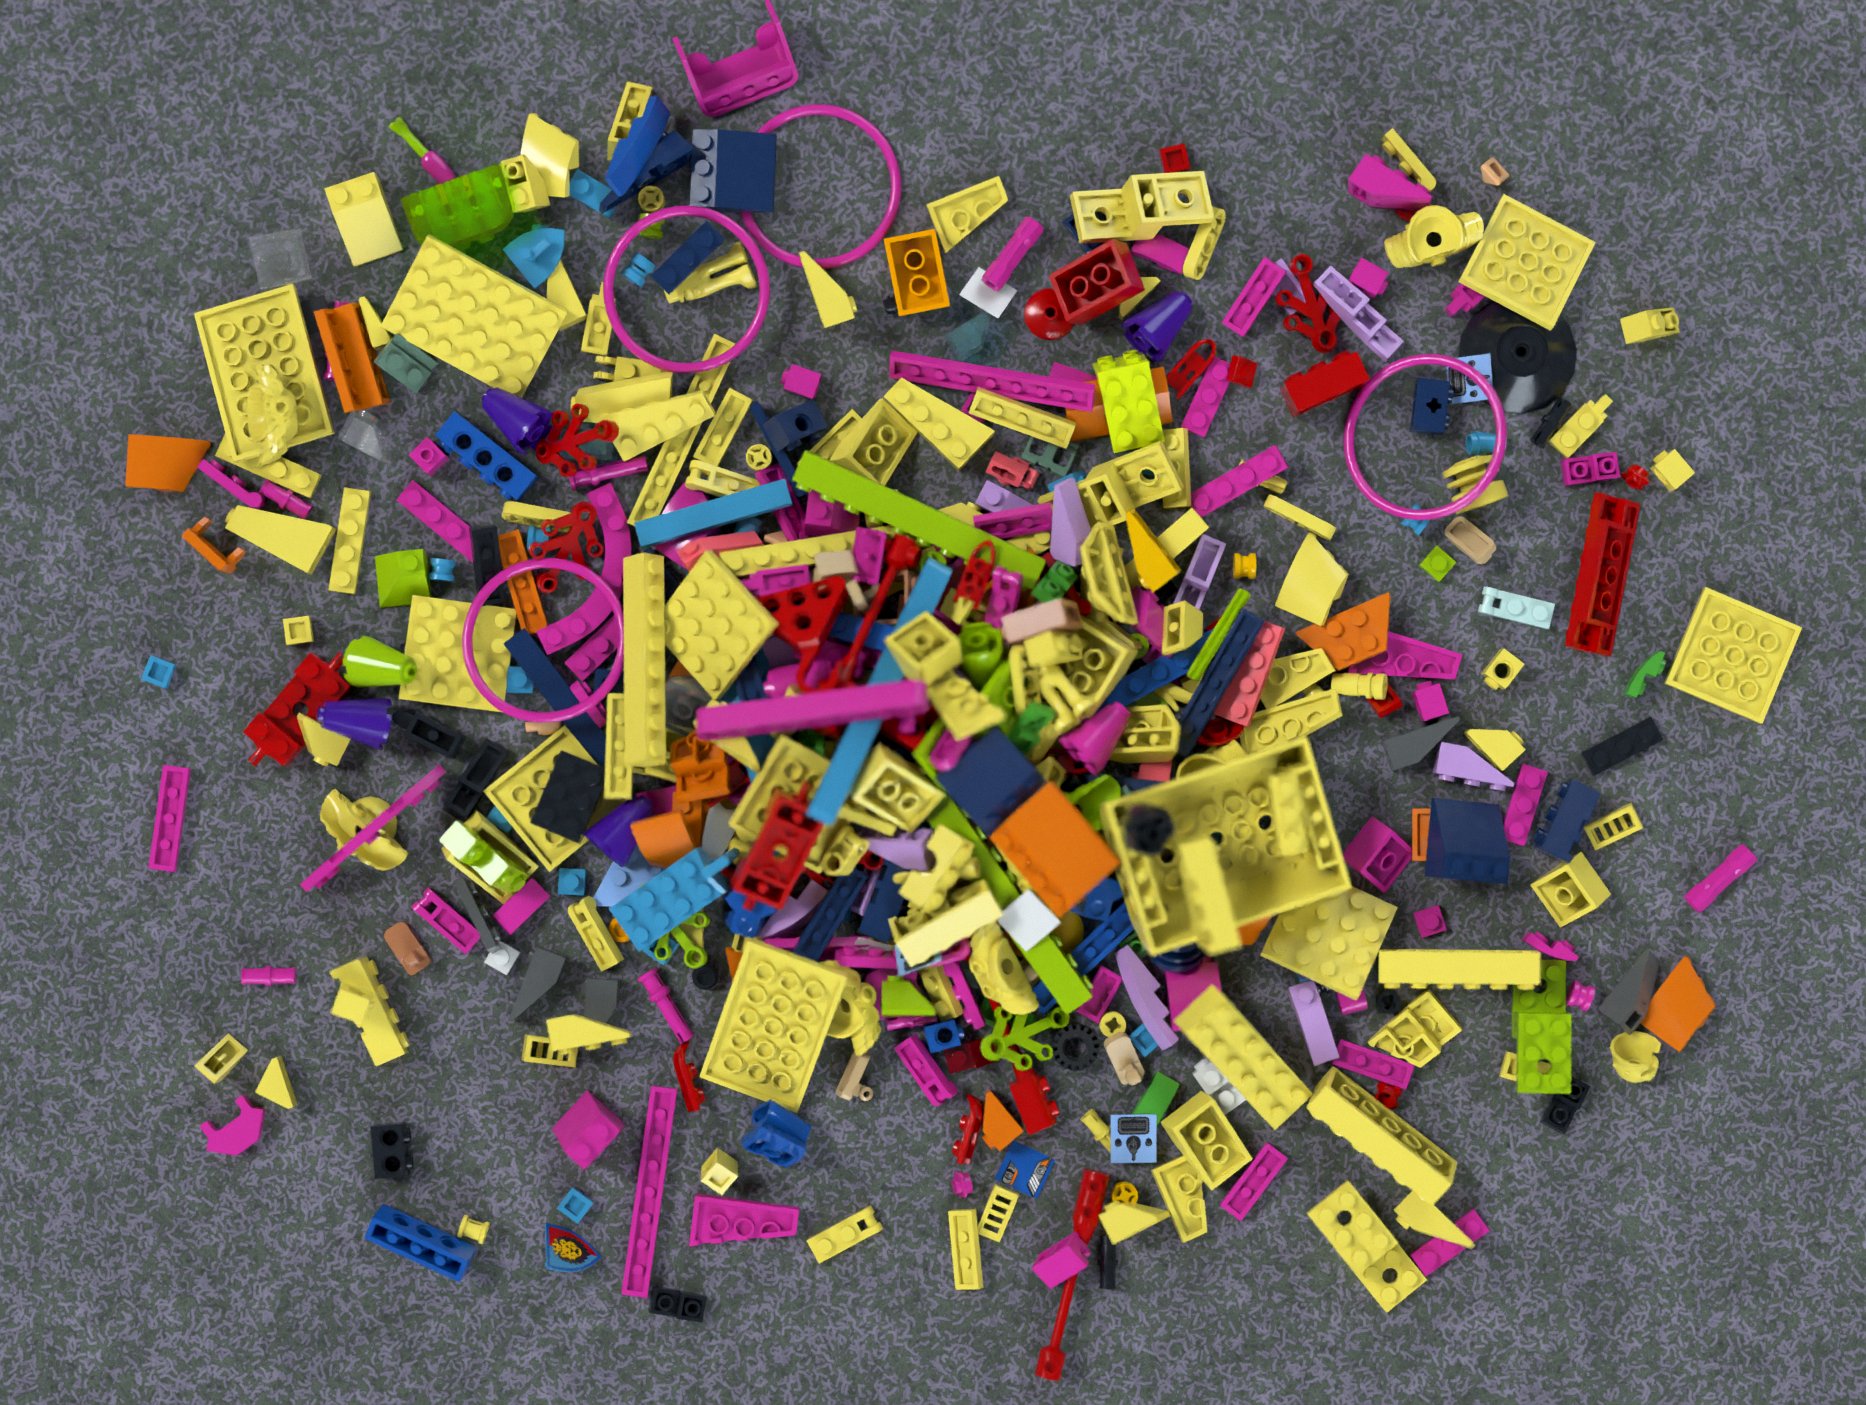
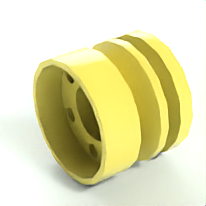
[1442,454,1509,514]

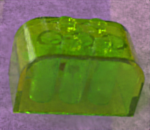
[400,162,515,251]

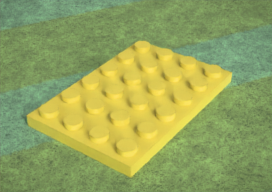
[380,234,568,398]
[194,284,335,463]
[699,937,848,1113]

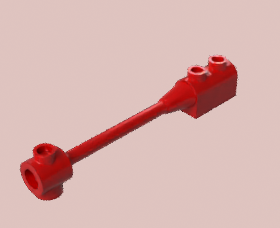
[812,534,922,739]
[956,929,1060,1135]
[1034,1167,1110,1381]

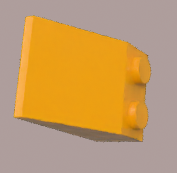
[884,229,950,316]

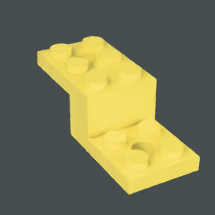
[1070,171,1214,244]
[1037,441,1184,530]
[1307,1180,1427,1313]

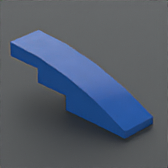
[605,96,671,196]

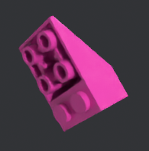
[1348,154,1432,211]

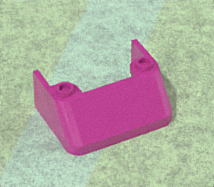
[672,0,798,117]

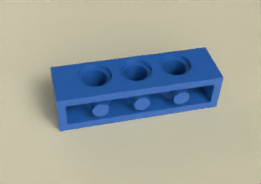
[435,411,539,502]
[365,1204,478,1283]

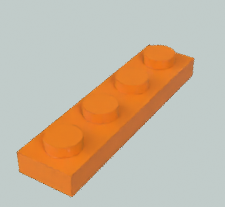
[498,529,548,635]

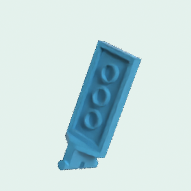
[609,846,740,952]

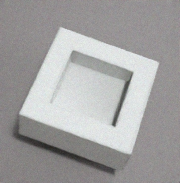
[484,941,521,975]

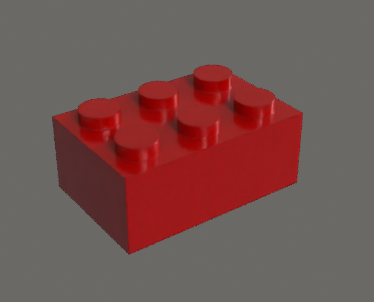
[1049,239,1145,326]
[1280,350,1370,418]

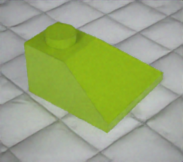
[375,549,432,608]
[882,975,935,1015]

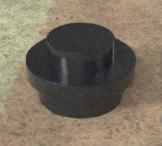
[692,963,718,990]

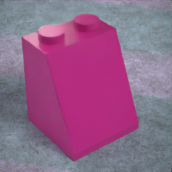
[1164,956,1222,1031]
[552,1090,626,1170]

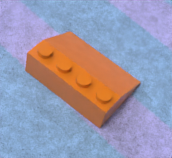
[990,781,1121,918]

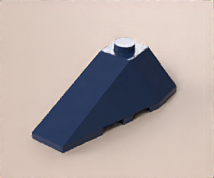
[599,130,693,215]

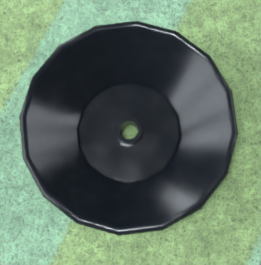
[1458,301,1577,414]

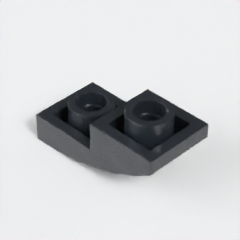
[1540,1076,1590,1135]
[648,1286,707,1323]

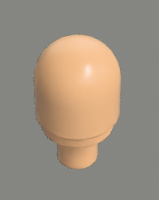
[525,721,562,735]

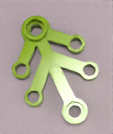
[639,882,710,968]
[981,1006,1070,1071]

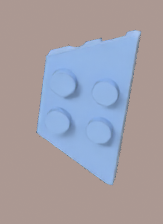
[593,844,665,907]

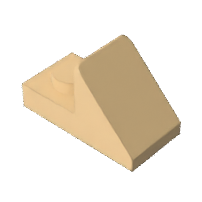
[809,550,858,596]

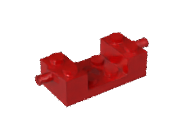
[243,652,355,767]
[730,780,824,912]

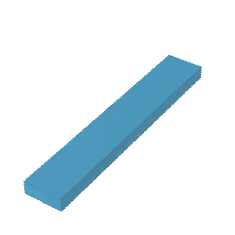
[634,479,793,549]

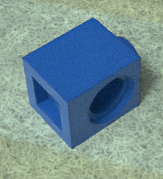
[924,1018,964,1053]

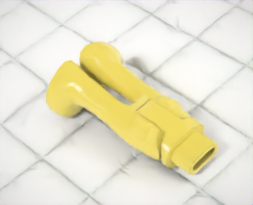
[664,241,757,304]
[1022,656,1097,735]

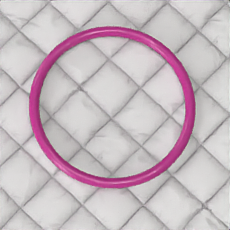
[740,104,901,269]
[603,205,770,373]
[1343,354,1507,520]
[462,558,624,723]

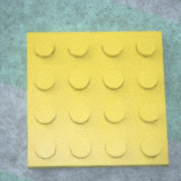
[1458,194,1596,331]
[664,550,778,700]
[1664,587,1802,724]
[398,595,516,712]
[484,725,627,872]
[728,733,856,874]
[1260,886,1398,1000]

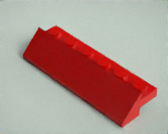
[1565,492,1641,657]

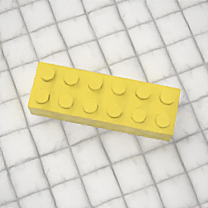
[1378,949,1540,989]
[1174,985,1313,1130]
[1307,1066,1458,1206]

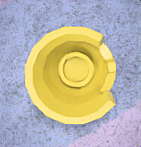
[1610,1031,1661,1083]

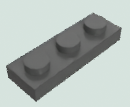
[453,876,502,954]

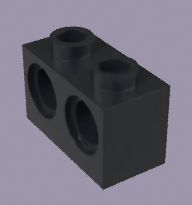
[370,1121,414,1179]

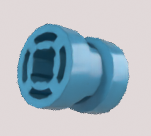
[620,252,656,288]

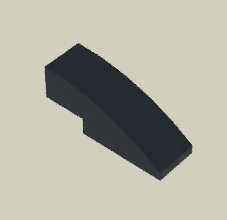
[443,738,509,823]

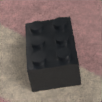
[530,750,605,844]

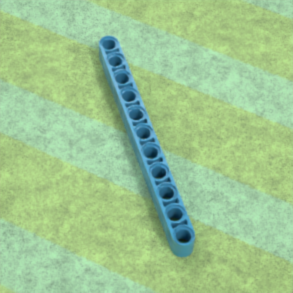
[806,557,953,827]

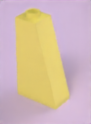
[571,371,673,423]
[225,505,337,575]
[1124,508,1209,589]

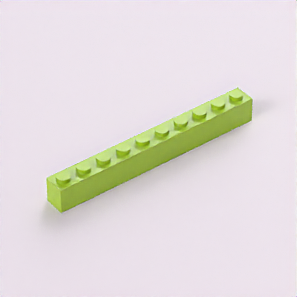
[792,450,1046,592]
[925,784,1094,1014]

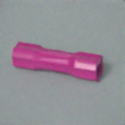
[981,216,1044,292]
[1683,844,1758,913]

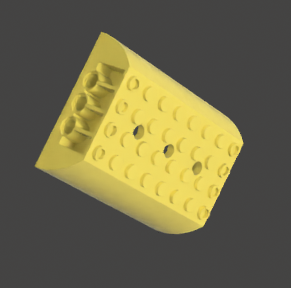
[1100,736,1352,956]

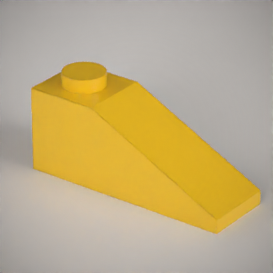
[1125,508,1181,592]

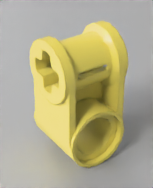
[822,825,870,876]

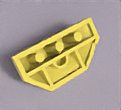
[1080,522,1138,625]
[1108,705,1181,763]

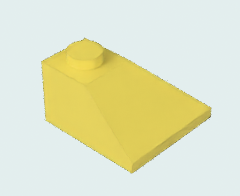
[1099,1200,1171,1244]

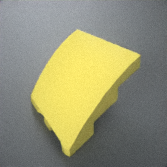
[521,113,579,198]
[1275,532,1349,626]
[1368,988,1462,1068]

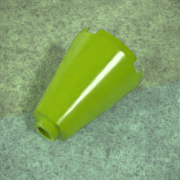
[954,622,1003,694]
[343,635,418,688]

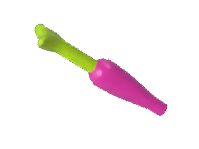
[389,117,470,203]

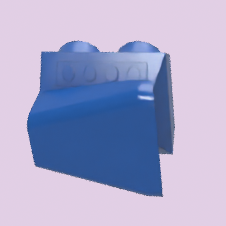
[1069,877,1123,921]
[722,884,777,938]
[741,1100,812,1168]

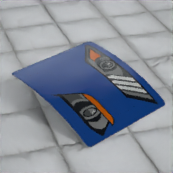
[995,1140,1055,1199]

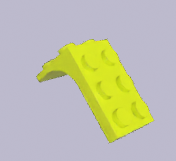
[1092,350,1165,453]

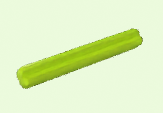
[1187,588,1251,682]

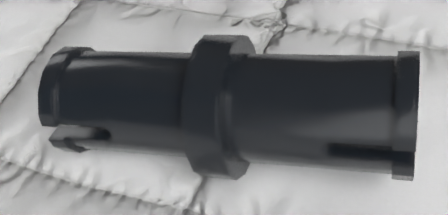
[1530,397,1572,449]
[1098,1235,1118,1289]

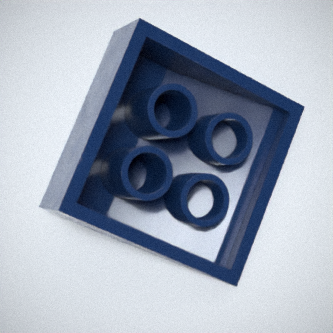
[690,129,777,213]
[934,725,1048,836]
[1425,798,1510,884]

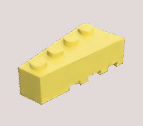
[1174,835,1241,954]

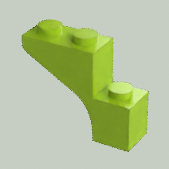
[439,820,530,894]

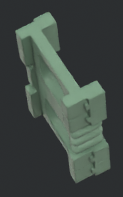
[1021,436,1079,478]

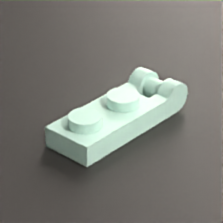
[1478,587,1555,629]

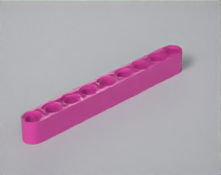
[696,680,928,740]

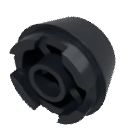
[1121,803,1176,857]

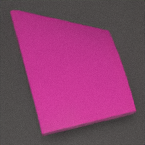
[653,481,721,569]

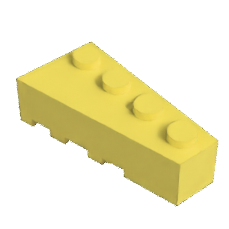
[883,378,995,471]
[888,879,1003,967]
[329,957,410,1066]

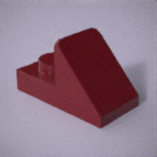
[944,1037,1000,1074]

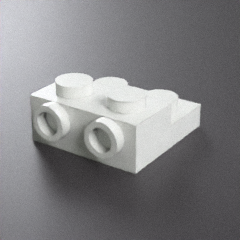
[1192,1058,1246,1115]

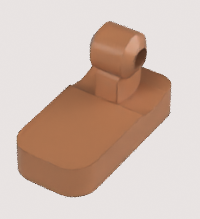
[384,922,431,975]

